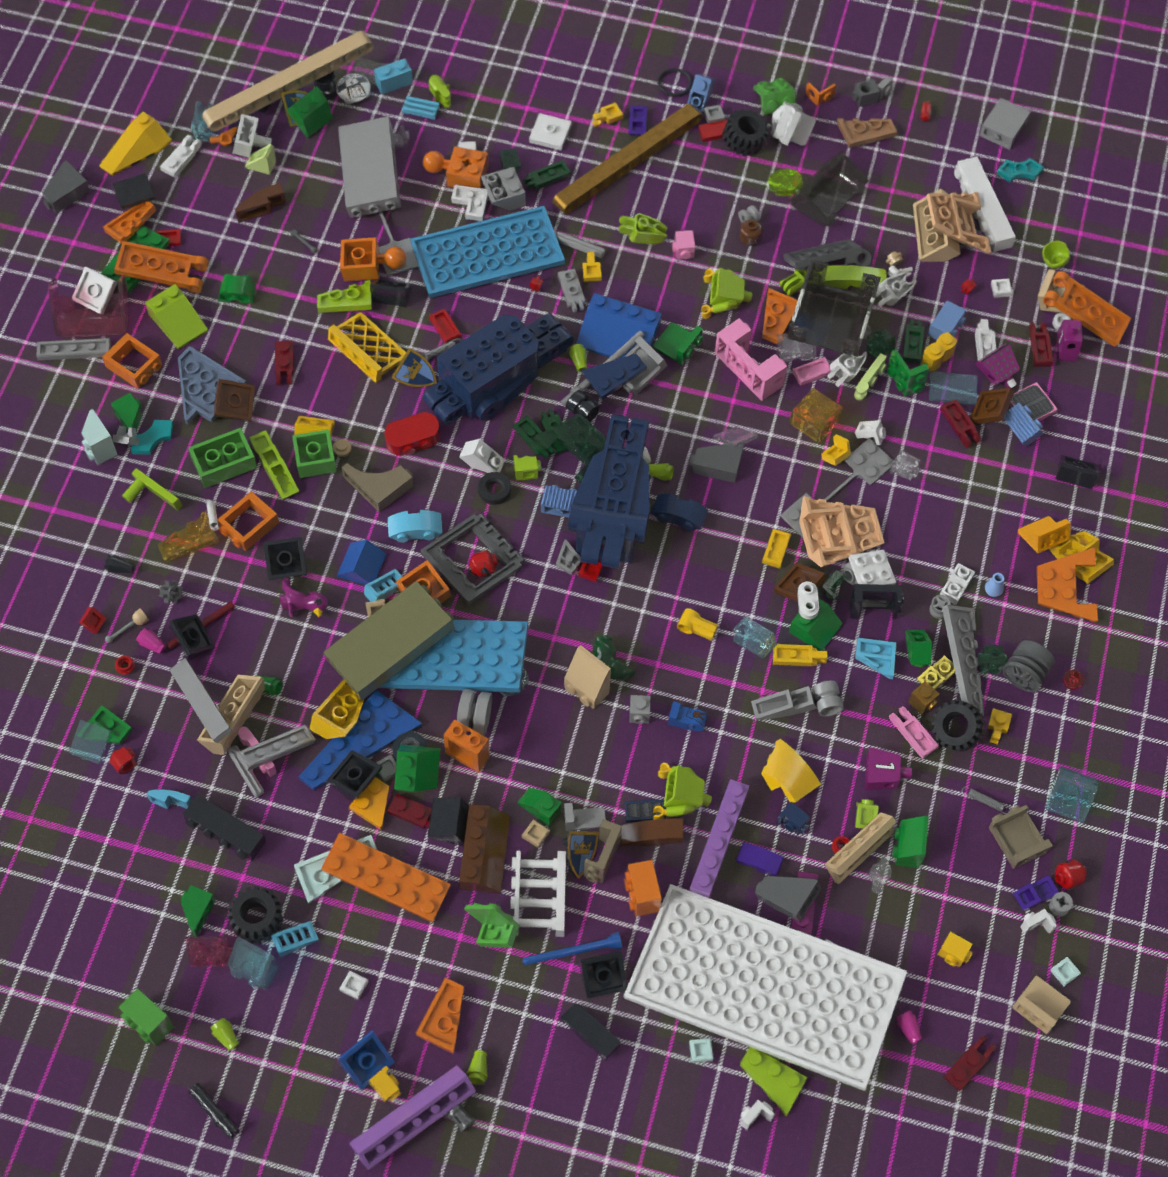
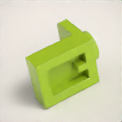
[855,799,879,828]

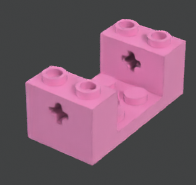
[715,318,787,401]

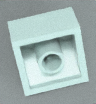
[82,409,117,465]

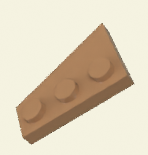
[837,118,897,148]

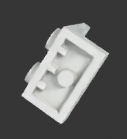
[848,550,896,585]

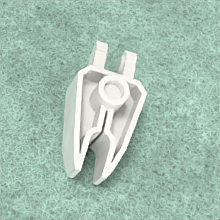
[872,272,917,307]
[827,345,867,387]

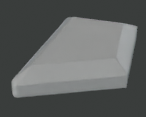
[556,540,582,575]

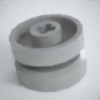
[457,689,492,736]

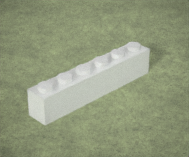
[954,157,1016,252]

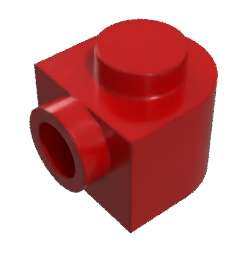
[109,746,138,775]

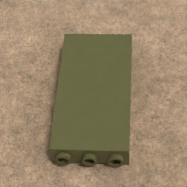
[323,581,455,700]

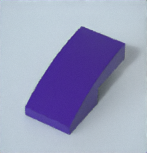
[628,105,647,136]
[736,842,784,876]
[1013,875,1059,911]

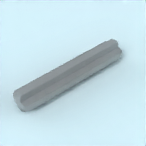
[556,232,605,258]
[228,745,264,797]

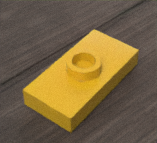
[762,529,791,568]

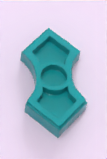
[996,158,1044,182]
[131,420,173,455]

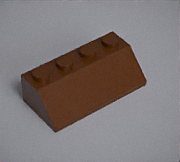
[459,804,510,894]

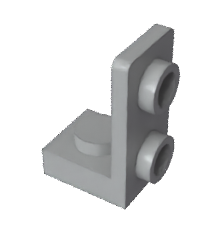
[564,803,606,831]

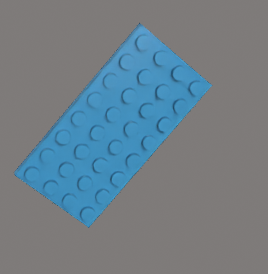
[410,206,565,298]
[379,620,529,692]

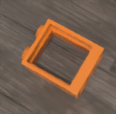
[102,333,162,389]
[218,491,279,552]
[443,719,490,773]

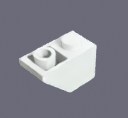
[459,439,505,473]

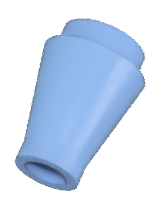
[985,573,1004,597]

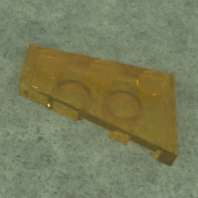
[157,511,219,562]

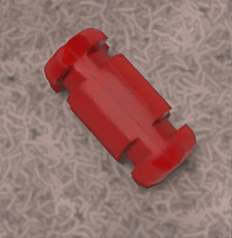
[920,101,932,122]

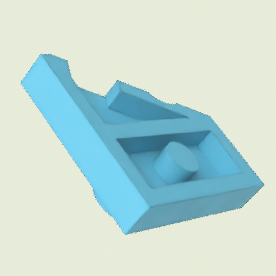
[855,638,896,679]

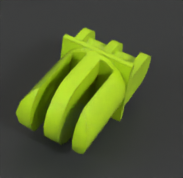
[429,75,451,108]
[779,269,815,296]

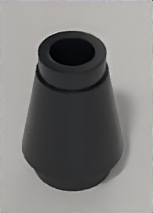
[104,554,134,575]

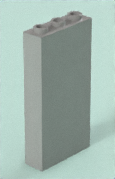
[338,116,401,218]

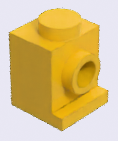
[369,1066,401,1102]

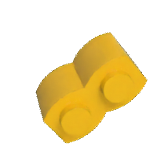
[920,332,957,372]

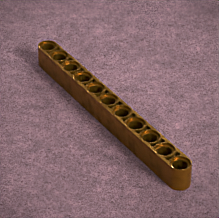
[552,103,703,215]

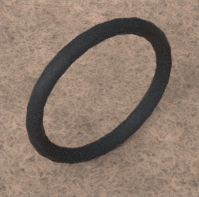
[657,68,693,97]

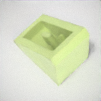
[245,144,276,175]

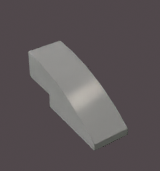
[751,686,817,720]

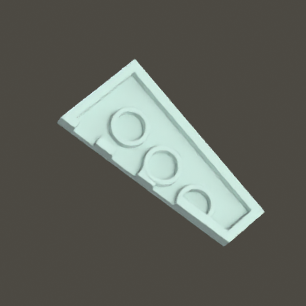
[294,835,377,904]

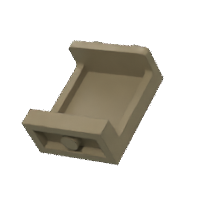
[989,805,1052,869]
[584,819,622,883]

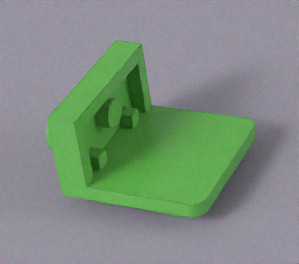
[753,78,796,115]
[464,903,520,948]

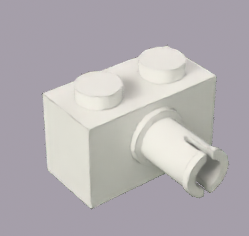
[233,114,272,158]

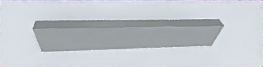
[170,658,232,743]

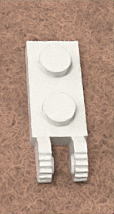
[160,135,202,178]

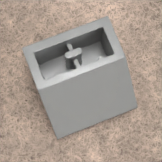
[481,167,526,211]

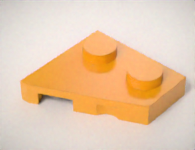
[349,777,390,830]

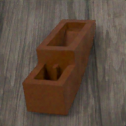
[235,182,286,223]
[621,818,683,846]

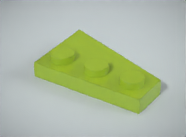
[317,280,372,313]
[740,1047,807,1116]

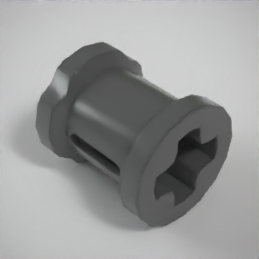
[447,1104,476,1133]

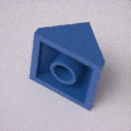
[337,539,386,585]
[338,1030,395,1090]

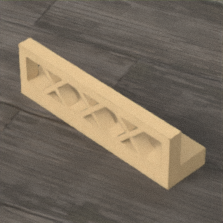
[824,813,896,884]

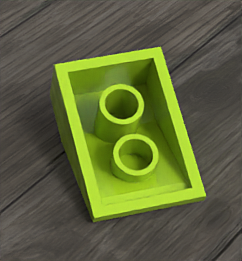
[145,284,208,350]

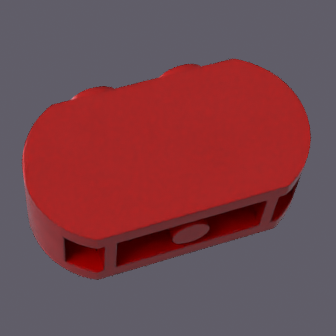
[385,412,440,456]

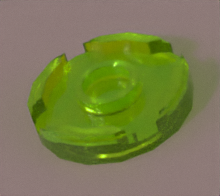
[768,169,803,196]

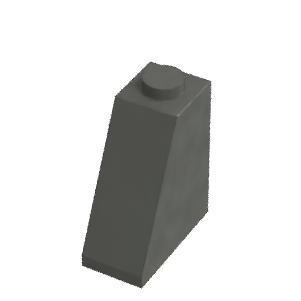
[42,160,90,214]
[689,442,744,483]
[755,876,822,923]

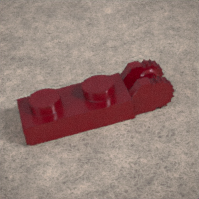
[1029,323,1053,367]
[275,340,294,385]
[940,399,981,448]
[387,793,432,829]
[943,1035,997,1092]

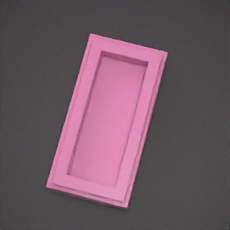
[792,357,831,386]

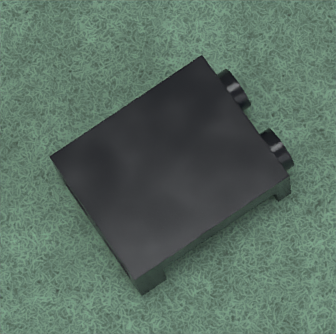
[849,584,905,619]

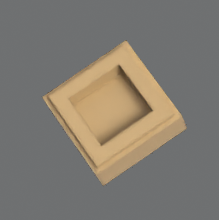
[522,819,550,848]

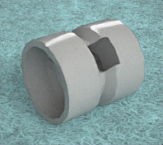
[813,681,844,716]

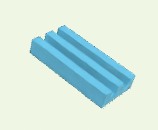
[402,96,439,120]

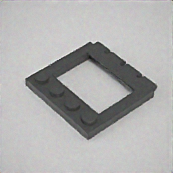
[421,514,525,606]

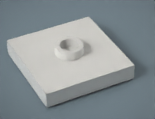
[529,113,571,150]
[71,267,117,315]

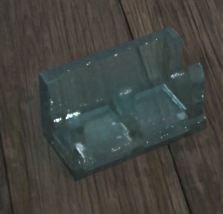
[191,101,213,141]
[733,616,777,659]

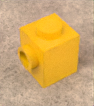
[937,931,973,967]

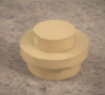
[886,251,903,266]
[333,439,351,457]

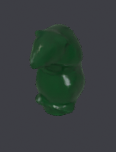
[593,635,636,681]

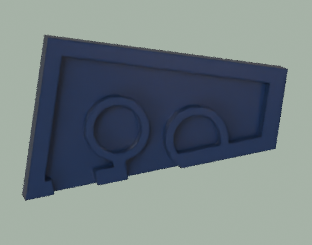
[581,353,647,400]

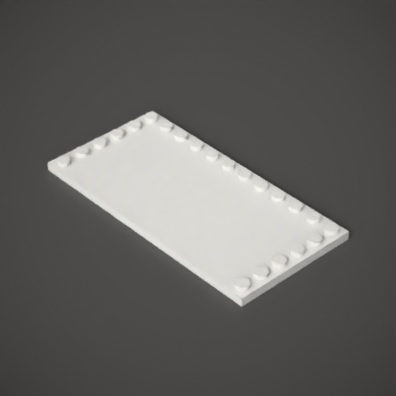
[624,884,907,1091]

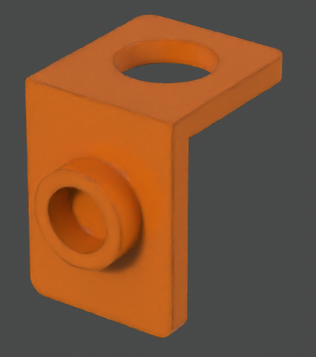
[805,82,837,106]

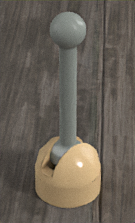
[105,608,149,643]

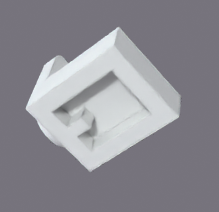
[855,420,886,445]

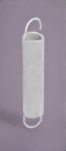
[207,499,219,530]

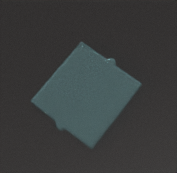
[69,720,111,764]

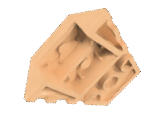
[927,192,991,254]
[799,496,884,567]

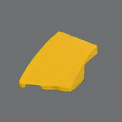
[1049,531,1114,584]
[761,739,821,803]

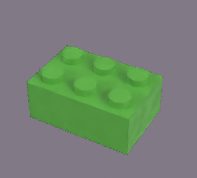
[188,428,257,488]

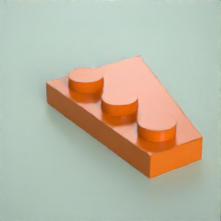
[103,201,156,244]
[762,288,801,345]
[416,977,464,1054]

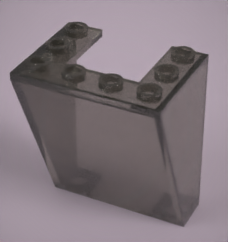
[787,259,881,357]

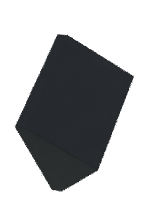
[112,173,155,210]
[370,279,412,307]
[1055,455,1099,489]
[263,537,307,580]
[169,614,215,661]
[327,750,382,801]
[427,797,469,847]
[580,951,628,999]

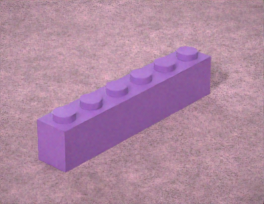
[690,779,749,898]
[349,1065,476,1170]

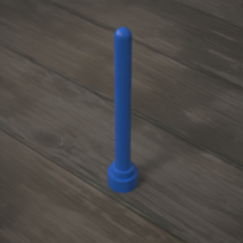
[522,932,622,965]

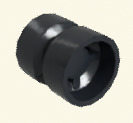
[314,71,337,100]
[566,390,601,424]

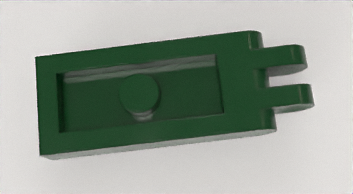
[523,160,571,189]
[902,319,924,363]
[540,409,574,455]
[513,415,555,459]

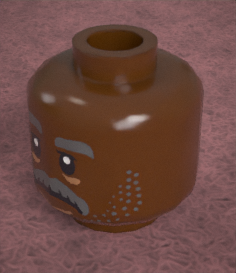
[739,219,763,246]

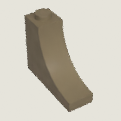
[342,463,413,513]

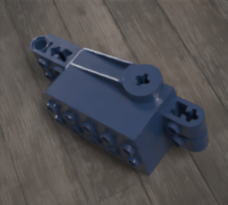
[422,313,574,425]
[568,414,649,569]

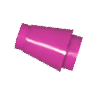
[136,628,167,654]
[895,1010,922,1044]

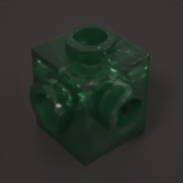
[866,329,895,358]
[978,644,1008,674]

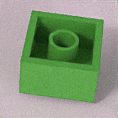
[292,429,337,478]
[119,988,174,1046]

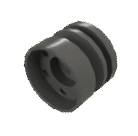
[1003,640,1056,692]

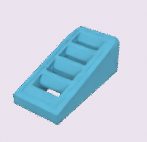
[364,569,403,601]
[271,921,319,958]

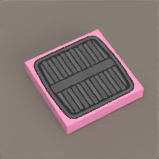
[1010,382,1058,421]

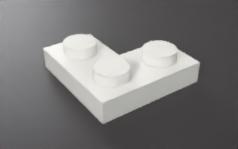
[451,185,488,221]

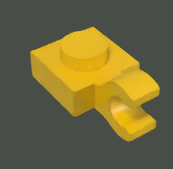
[592,103,623,127]
[582,252,602,282]
[987,708,1012,744]

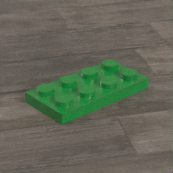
[100,226,170,294]

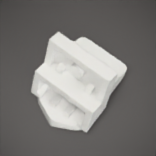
[771,101,815,146]

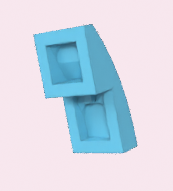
[147,790,192,809]

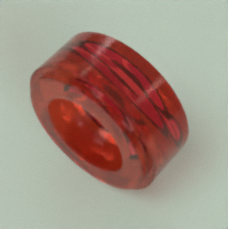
[1063,670,1084,690]

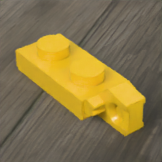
[773,644,827,666]

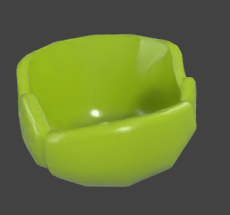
[1042,240,1070,269]

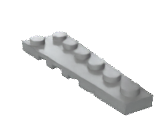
[942,604,984,718]

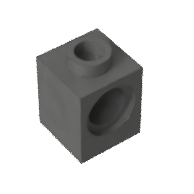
[852,79,880,107]

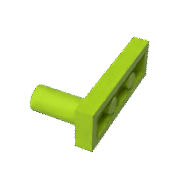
[122,468,183,510]

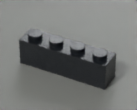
[183,794,266,861]

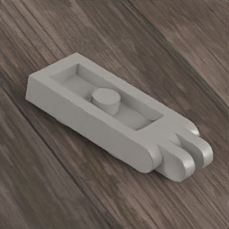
[558,269,586,312]

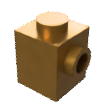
[908,681,940,715]

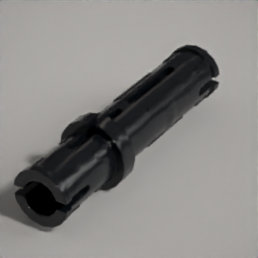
[188,1083,240,1140]

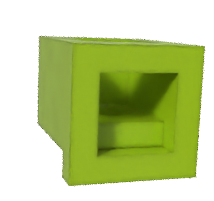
[514,455,541,481]

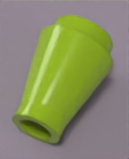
[569,344,587,372]
[648,463,674,481]
[210,1018,239,1051]
[466,1050,487,1085]

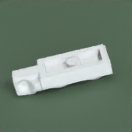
[975,319,996,361]

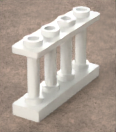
[511,851,566,937]

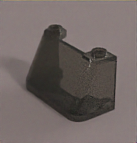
[788,150,869,227]

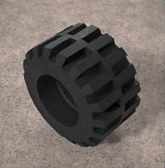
[722,109,769,156]
[931,700,986,751]
[228,886,283,944]

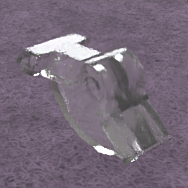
[869,857,892,894]

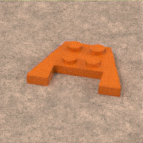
[1037,548,1098,622]

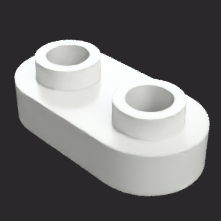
[797,582,819,620]

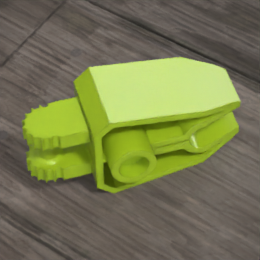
[618,213,667,245]

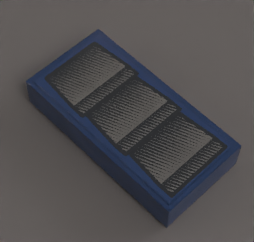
[624,799,666,823]

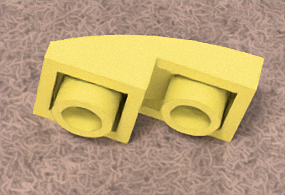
[917,655,955,690]

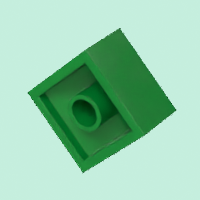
[286,87,333,138]
[789,598,843,651]
[394,744,441,792]
[892,816,929,869]

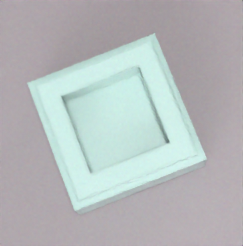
[1050,957,1081,987]
[689,1038,713,1063]

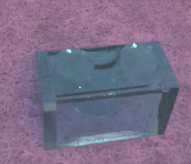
[1045,766,1099,824]
[227,936,279,990]

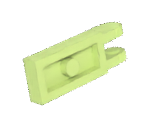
[854,353,887,401]

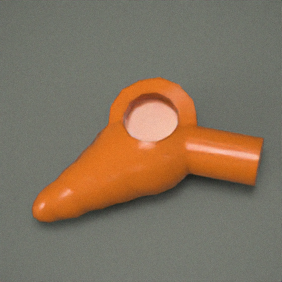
[210,126,238,146]

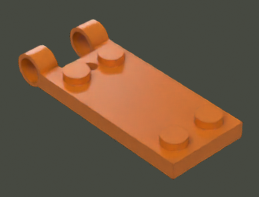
[114,241,209,293]
[1043,271,1131,347]

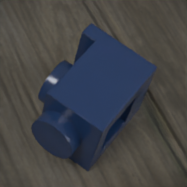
[777,802,810,835]

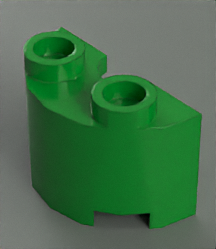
[218,274,256,304]

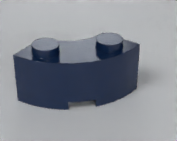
[651,494,708,531]

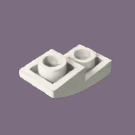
[940,563,975,605]

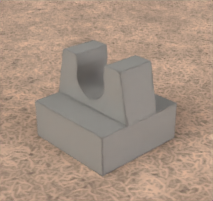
[112,426,139,446]

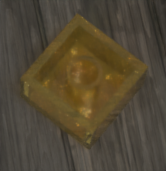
[789,388,843,443]

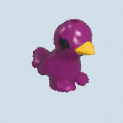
[279,577,328,618]

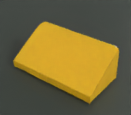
[294,416,335,437]

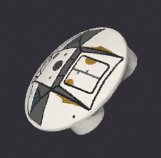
[337,74,370,104]

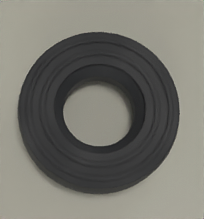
[478,472,511,505]

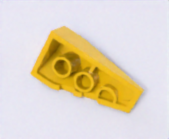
[99,112,172,176]
[309,679,364,739]

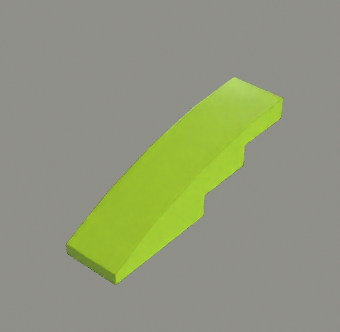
[814,265,887,290]
[249,430,299,500]

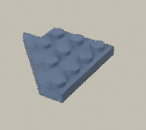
[178,346,247,424]

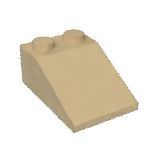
[564,645,611,709]

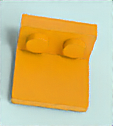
[1018,516,1071,553]

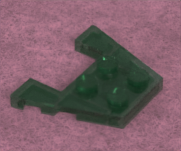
[533,413,606,483]

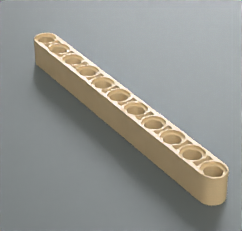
[202,31,373,132]

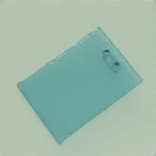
[929,371,977,405]

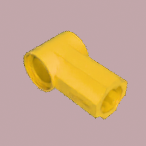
[677,608,718,641]

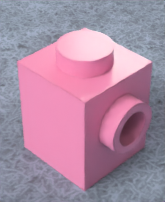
[672,230,695,259]

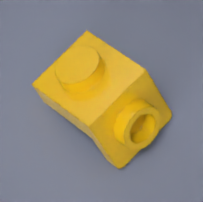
[821,434,851,466]

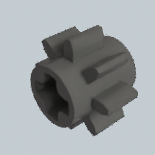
[158,580,183,604]

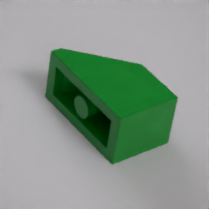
[111,393,142,433]
[905,630,932,667]
[517,787,562,826]
[181,885,216,937]

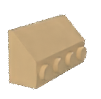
[913,189,960,262]
[197,675,265,755]

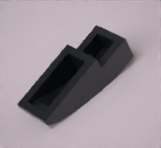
[560,1003,621,1061]

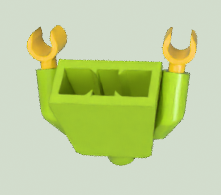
[701,268,752,319]
[653,763,712,820]

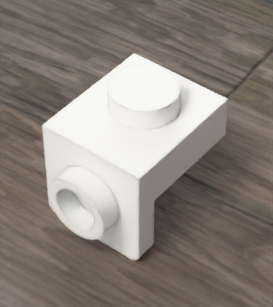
[1020,909,1057,934]
[740,1100,775,1130]

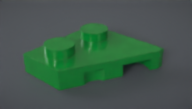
[77,705,133,745]

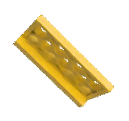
[328,312,406,383]

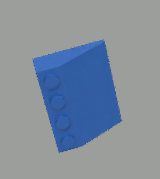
[576,293,662,358]

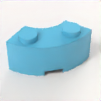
[388,510,442,543]

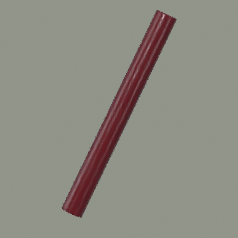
[166,601,235,650]

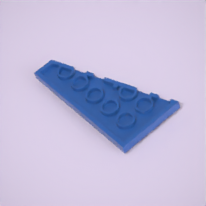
[298,690,422,791]

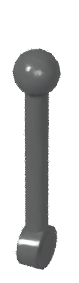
[291,230,317,253]

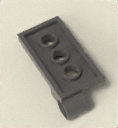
[784,239,871,270]

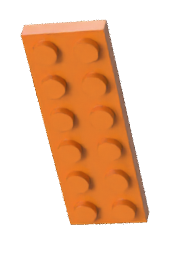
[321,832,451,923]

